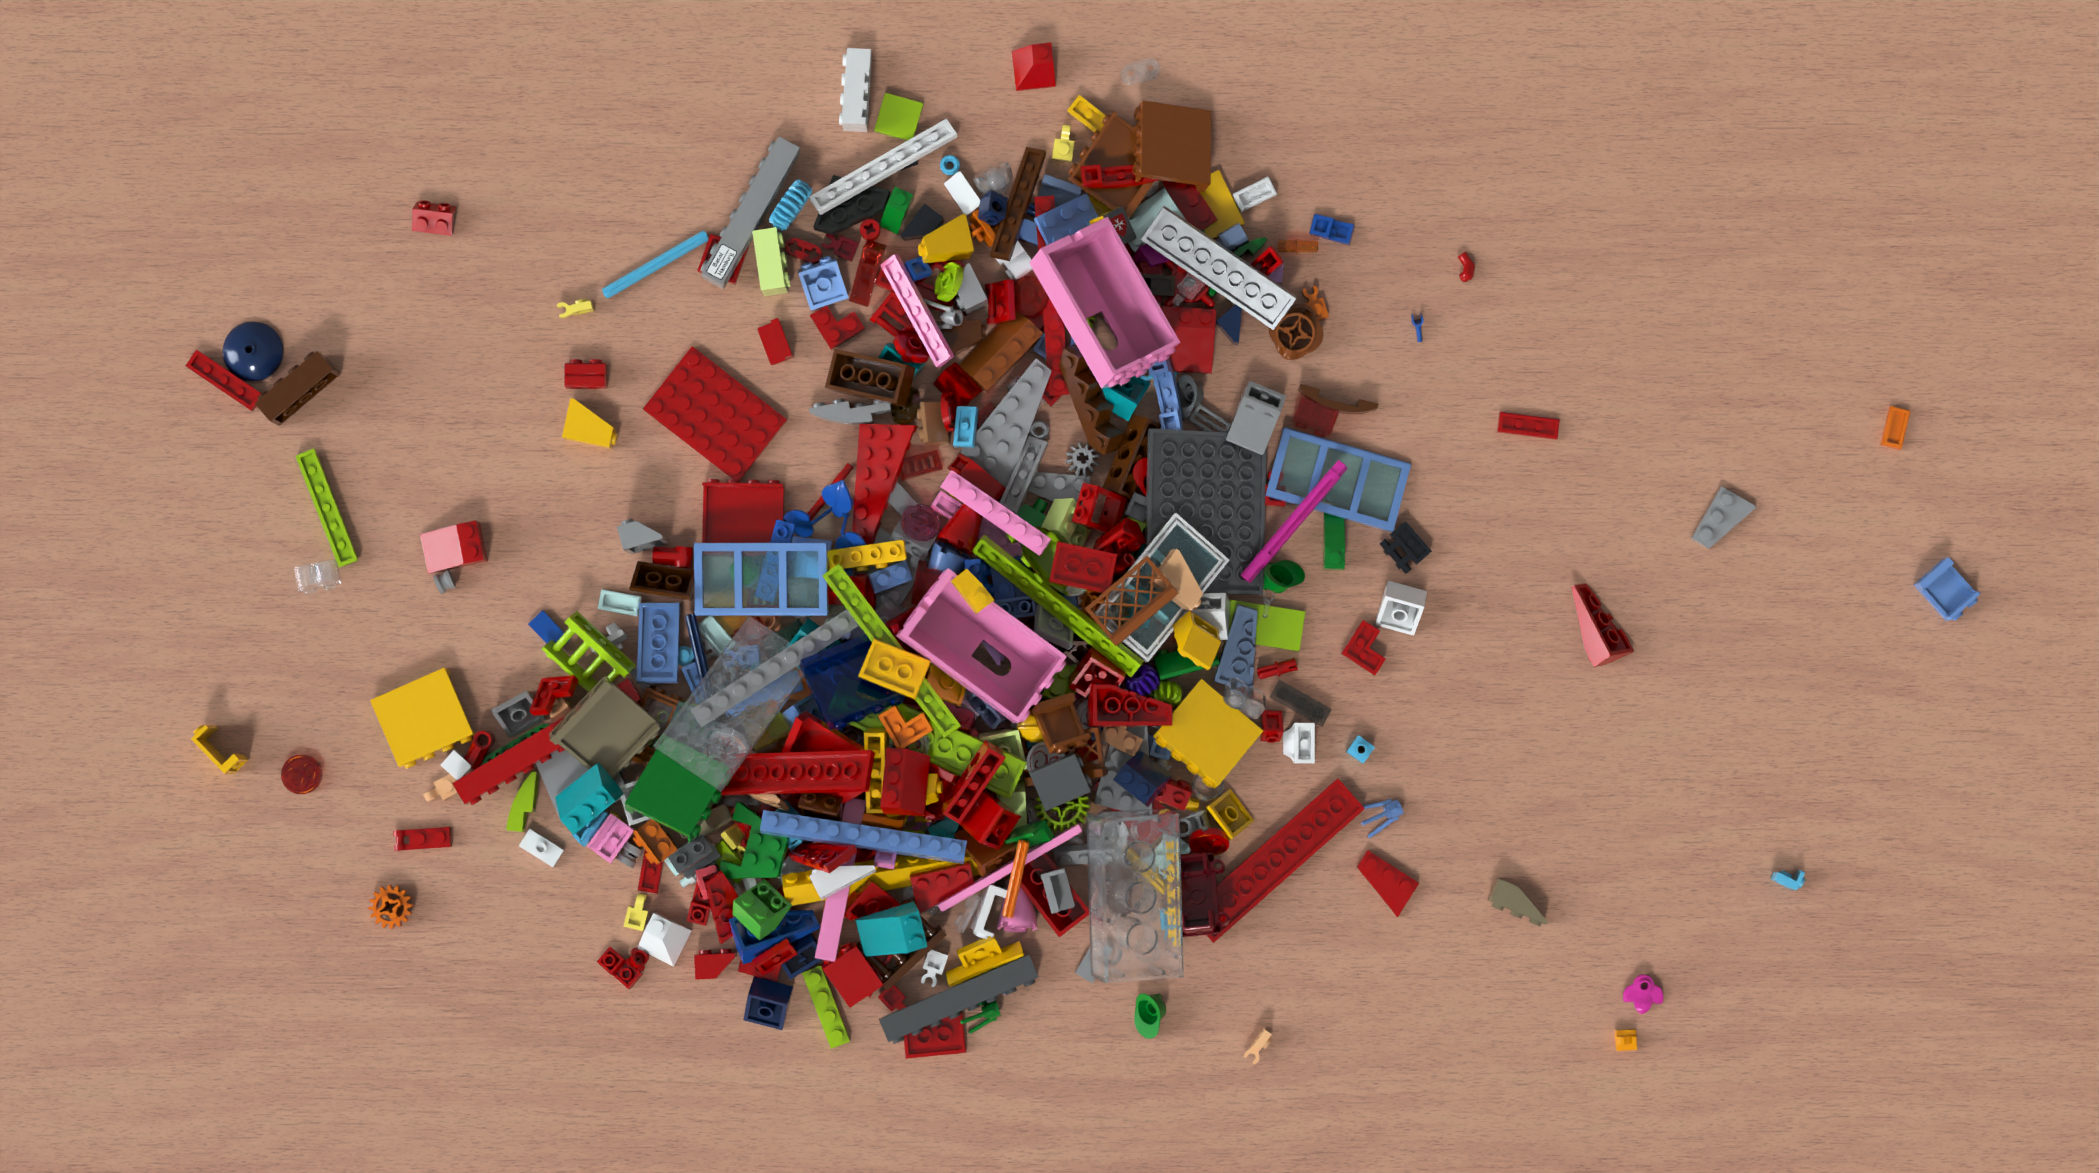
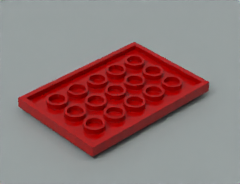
[643,346,787,482]

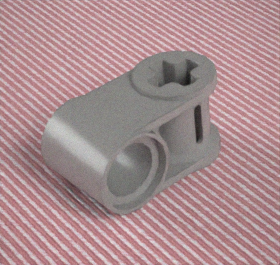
[1172,809,1213,837]

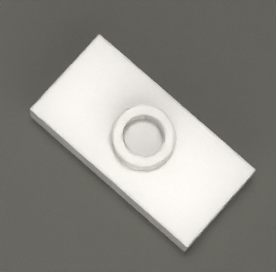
[1232,177,1277,213]
[519,829,564,867]

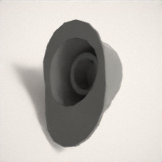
[1177,375,1204,421]

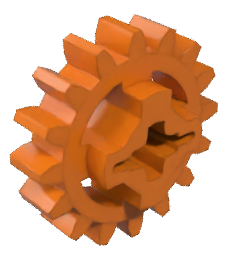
[368,885,414,929]

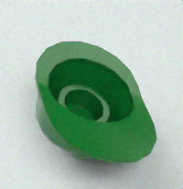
[1263,560,1305,593]
[1134,993,1166,1039]

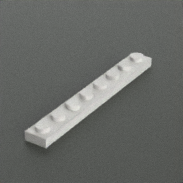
[809,119,957,215]

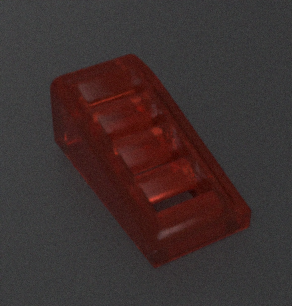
[900,450,943,481]

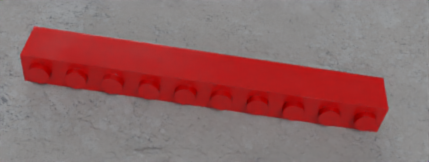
[452,679,643,805]

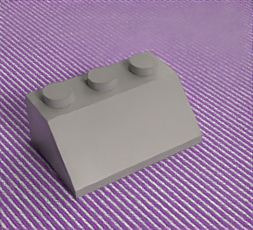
[617,519,669,554]

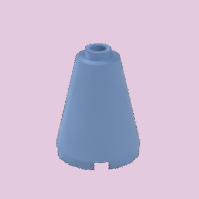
[923,541,971,594]

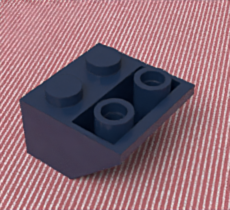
[781,933,822,980]

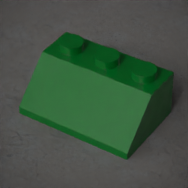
[1153,647,1220,681]

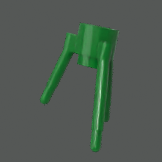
[960,1000,1001,1034]

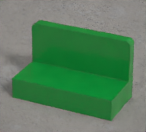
[1005,820,1055,847]

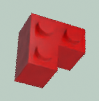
[1069,646,1125,698]

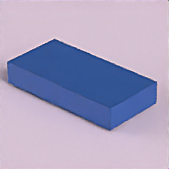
[528,610,571,648]

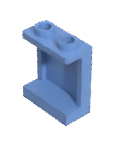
[1914,557,1981,621]

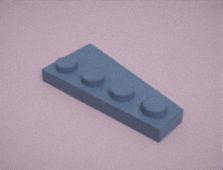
[1213,604,1257,692]

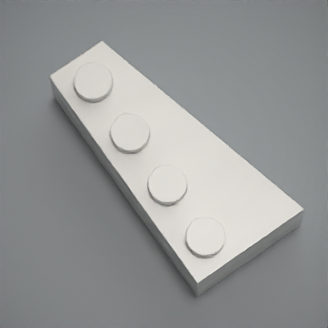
[839,48,872,132]

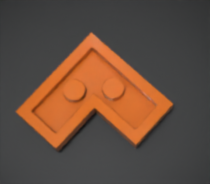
[878,705,935,749]

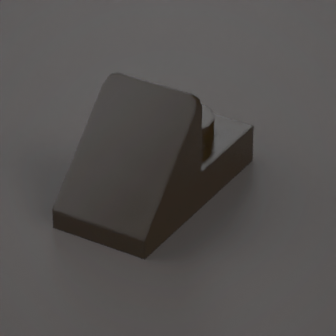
[1141,273,1175,297]

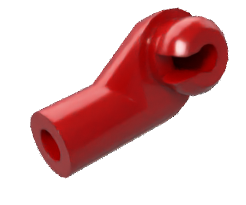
[1458,252,1475,282]

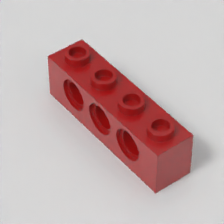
[940,740,1006,824]

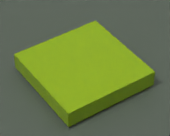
[874,93,924,141]

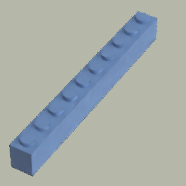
[760,810,967,864]

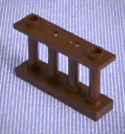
[857,897,947,991]

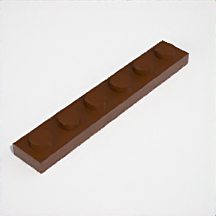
[990,147,1046,261]

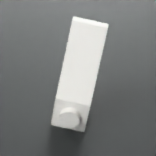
[809,865,876,900]

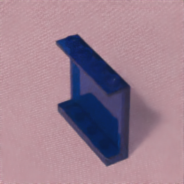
[800,634,905,730]

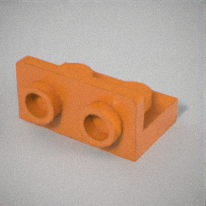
[633,819,678,865]

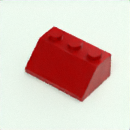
[880,748,931,816]

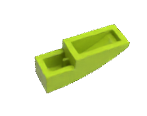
[506,772,539,832]

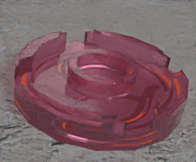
[900,504,941,541]

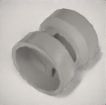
[616,841,644,868]

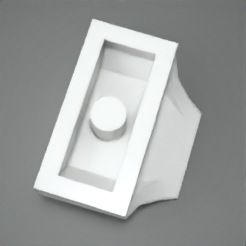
[1283,723,1315,764]

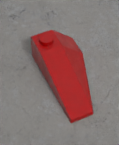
[1571,583,1634,667]

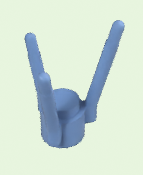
[1361,799,1404,838]

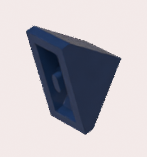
[1216,305,1242,345]

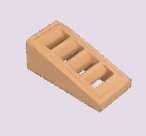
[749,794,789,811]

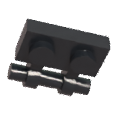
[1380,521,1432,574]

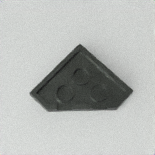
[813,175,890,235]

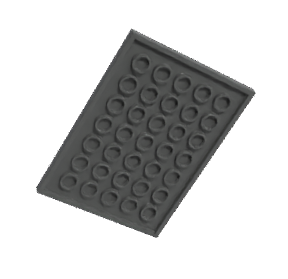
[1144,429,1267,595]

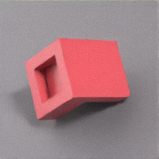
[695,865,717,900]

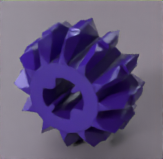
[1124,664,1160,696]

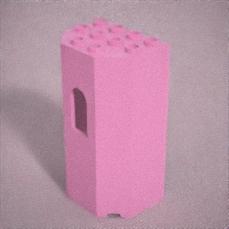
[1029,217,1180,388]
[896,568,1067,723]

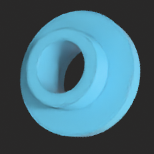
[940,155,960,175]

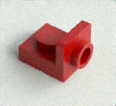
[1260,710,1284,743]

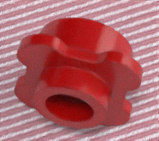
[626,948,649,972]

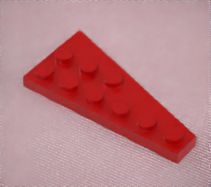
[852,424,918,545]

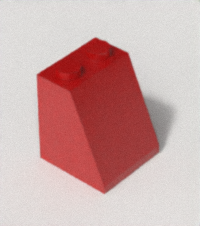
[960,789,1021,850]

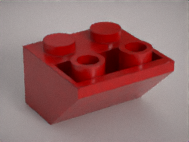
[1093,518,1146,560]

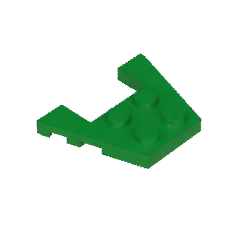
[719,802,790,879]

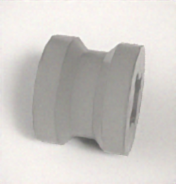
[433,570,457,594]

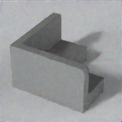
[1041,867,1075,914]

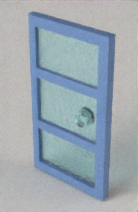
[1265,427,1411,532]
[694,543,829,616]

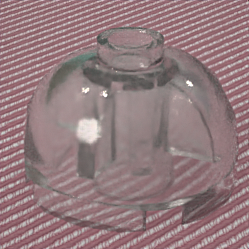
[972,162,1013,196]

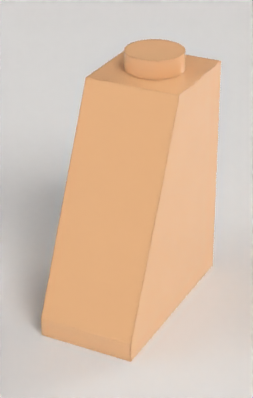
[1148,549,1203,611]

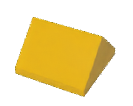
[1205,789,1254,840]

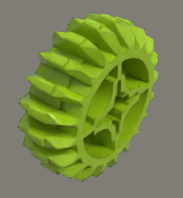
[1035,795,1090,834]

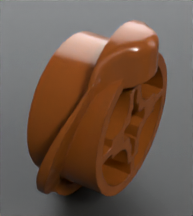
[1269,304,1324,360]

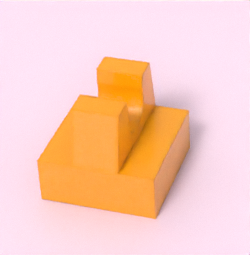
[1615,1029,1637,1051]

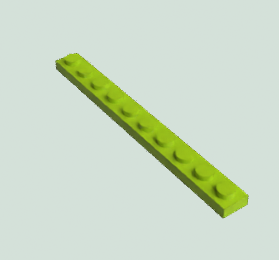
[972,535,1144,677]
[822,564,961,739]

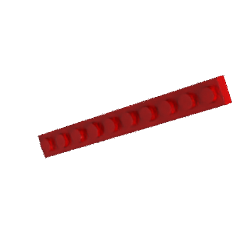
[1034,195,1069,397]

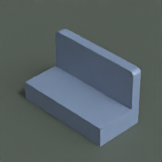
[1038,174,1082,207]

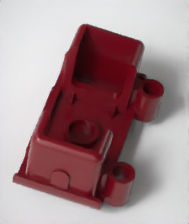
[1173,852,1230,938]

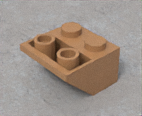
[917,402,949,447]

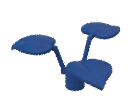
[783,479,867,549]

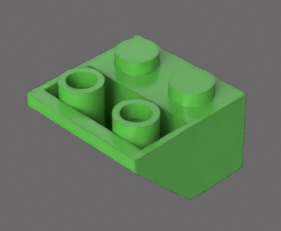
[733,879,792,940]

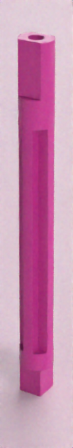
[1241,460,1348,583]

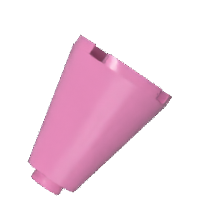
[997,879,1038,932]

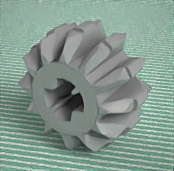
[1066,442,1100,476]

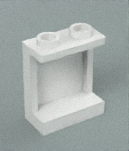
[970,884,1007,939]

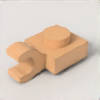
[423,774,457,802]
[1243,1028,1272,1064]

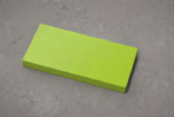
[1229,600,1306,651]

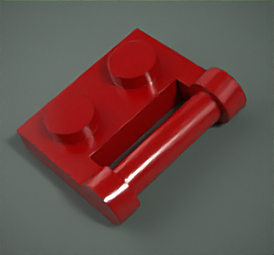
[985,279,1016,325]
[870,291,914,337]

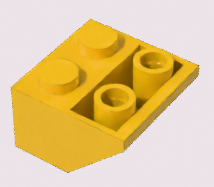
[1173,610,1221,670]

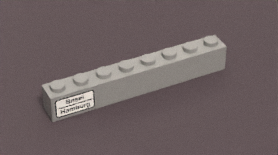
[700,137,800,290]

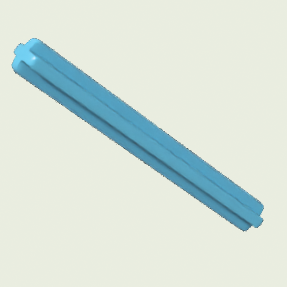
[602,231,709,298]

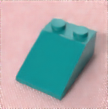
[855,901,928,957]

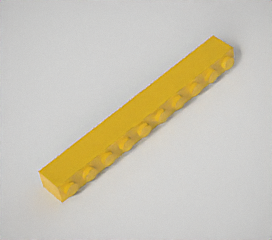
[781,852,980,906]

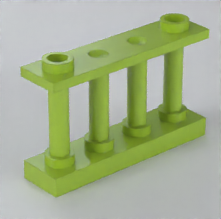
[542,611,636,693]

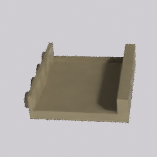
[549,676,660,780]

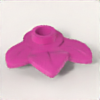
[1623,974,1664,1014]

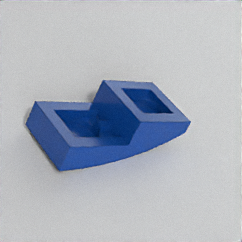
[1309,214,1355,245]

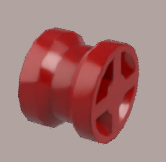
[860,219,881,241]

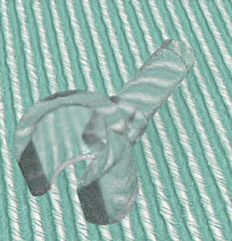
[1262,591,1275,618]

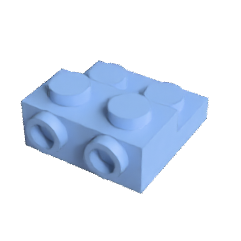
[797,256,849,310]

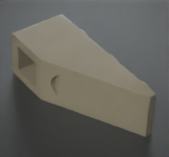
[1488,878,1548,926]

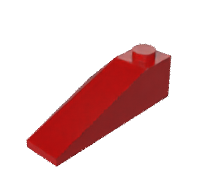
[1087,684,1172,727]

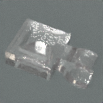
[1171,273,1205,307]

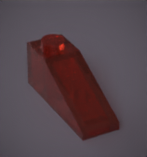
[849,239,887,307]

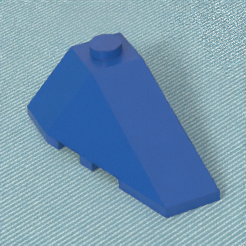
[729,910,820,964]

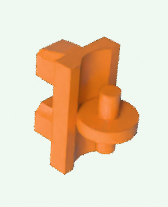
[969,209,999,248]

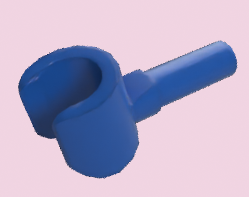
[1411,313,1424,342]

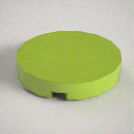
[934,262,964,302]

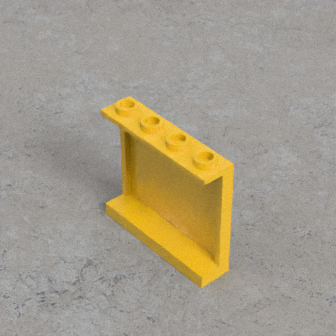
[370,667,476,769]
[1153,679,1263,788]

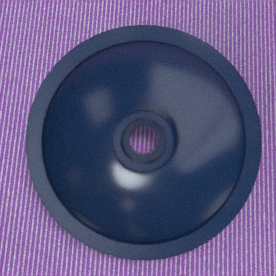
[223,321,284,382]

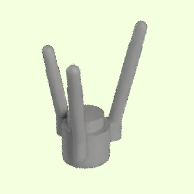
[923,299,963,330]

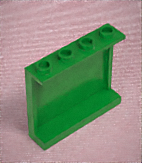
[625,736,732,843]

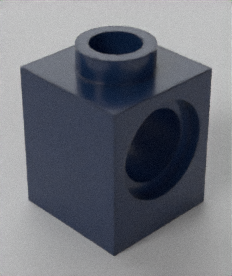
[978,190,1008,226]

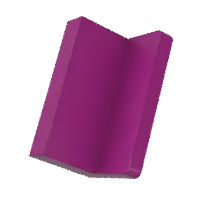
[1133,244,1170,267]

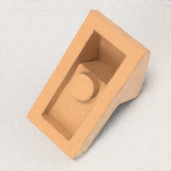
[549,697,573,722]

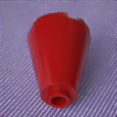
[937,503,983,555]

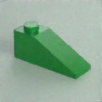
[1322,513,1345,571]

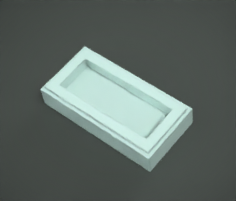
[598,589,642,617]
[698,616,737,657]

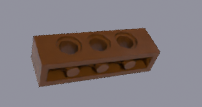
[1102,414,1161,499]

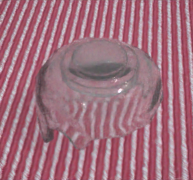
[1192,774,1224,802]

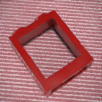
[1072,483,1127,534]

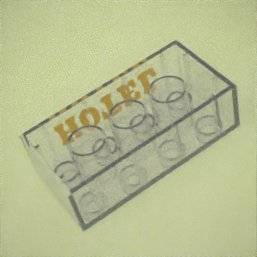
[1086,808,1184,983]

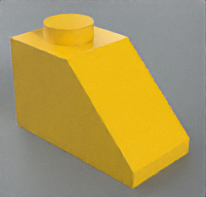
[950,569,994,614]

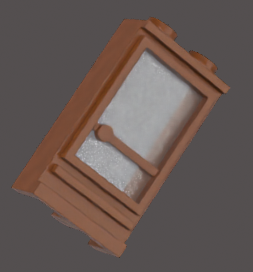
[631,686,688,766]

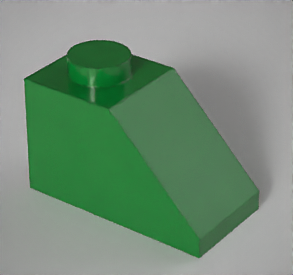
[879,187,914,235]

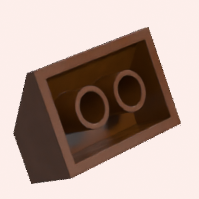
[629,561,695,601]

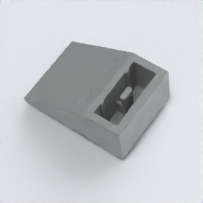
[1226,380,1286,455]

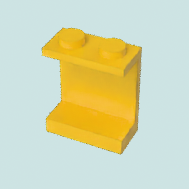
[191,725,249,774]

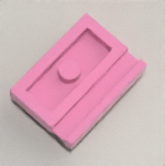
[587,813,635,863]

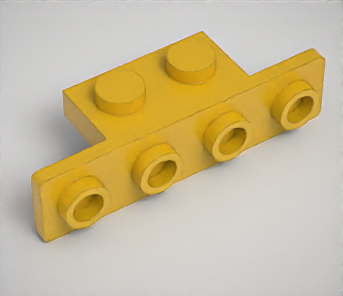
[828,540,907,572]
[946,935,1024,987]

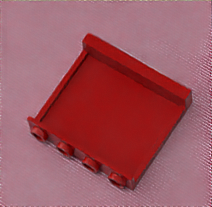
[702,479,784,557]
[781,711,864,809]

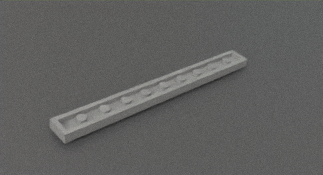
[690,610,859,727]

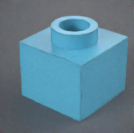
[1346,735,1375,764]

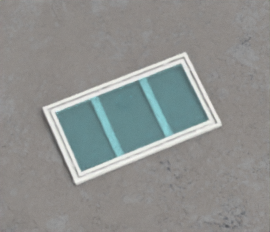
[1094,513,1229,662]

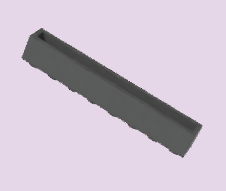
[879,954,1038,1044]

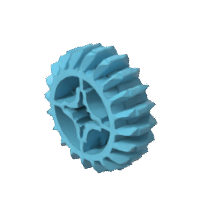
[769,180,812,231]

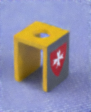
[1089,206,1136,244]

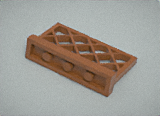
[1085,556,1179,646]
[1020,727,1108,786]

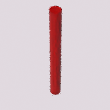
[807,463,854,521]

